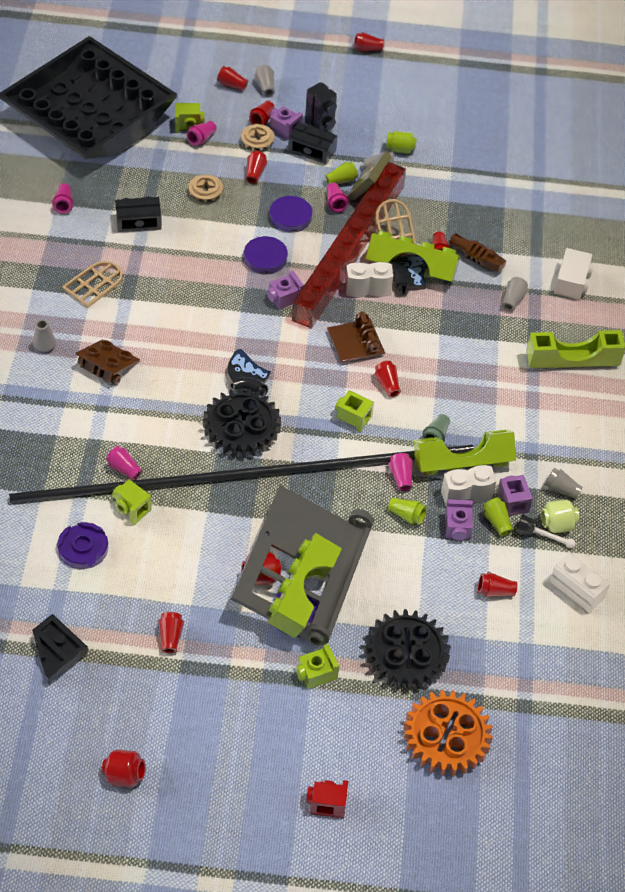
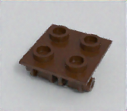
[327,312,385,363]
[76,339,140,384]

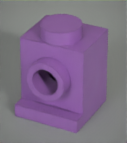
[269,106,303,140]
[267,270,304,309]
[497,475,533,516]
[445,499,473,540]

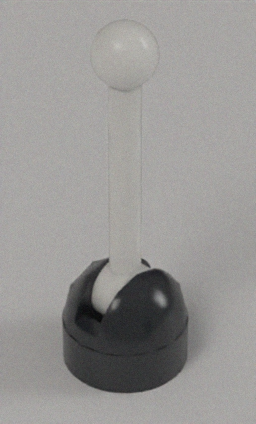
[515,514,576,549]

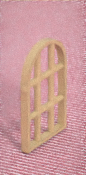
[375,199,416,257]
[62,261,123,308]

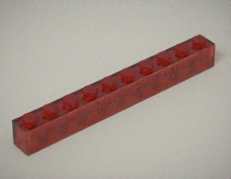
[291,162,406,329]

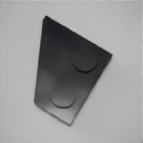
[32,614,89,684]

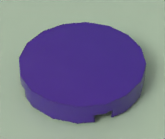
[270,196,313,232]
[244,236,288,273]
[57,522,109,570]

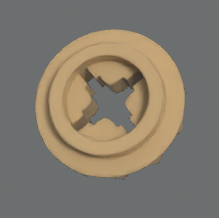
[241,124,274,151]
[189,175,223,203]

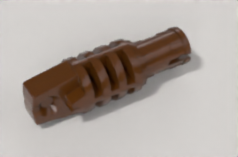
[449,233,506,272]

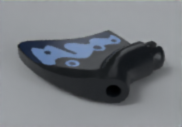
[390,255,427,296]
[227,349,271,397]

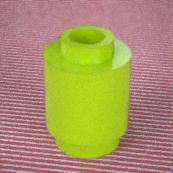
[386,130,417,154]

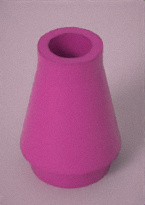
[186,121,217,146]
[52,183,74,214]
[326,183,349,212]
[106,446,143,480]
[389,453,413,491]

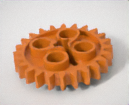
[403,690,493,776]

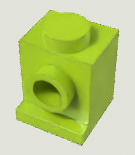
[175,103,205,133]
[335,390,374,432]
[112,479,152,525]
[296,644,339,689]

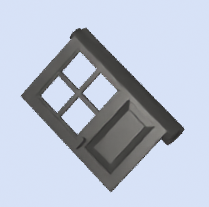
[230,485,374,646]

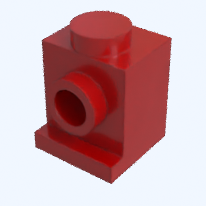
[306,780,349,819]

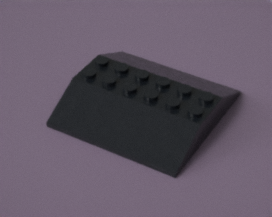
[0,36,177,159]

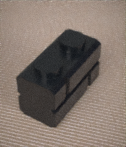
[305,82,337,131]
[288,122,338,164]
[115,196,162,232]

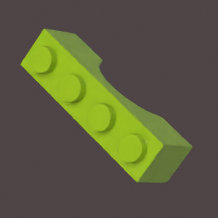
[366,230,460,282]
[526,330,625,368]
[414,429,516,475]
[268,533,342,638]

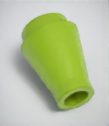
[325,161,358,185]
[388,497,427,525]
[482,498,513,537]

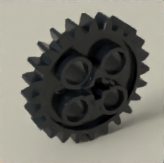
[203,388,281,457]
[364,609,451,690]

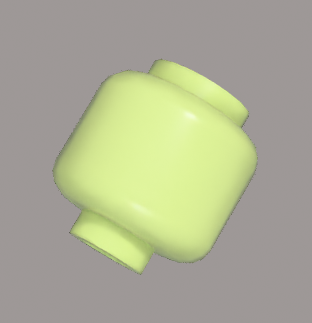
[540,500,579,534]

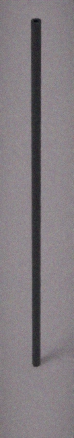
[9,444,474,503]

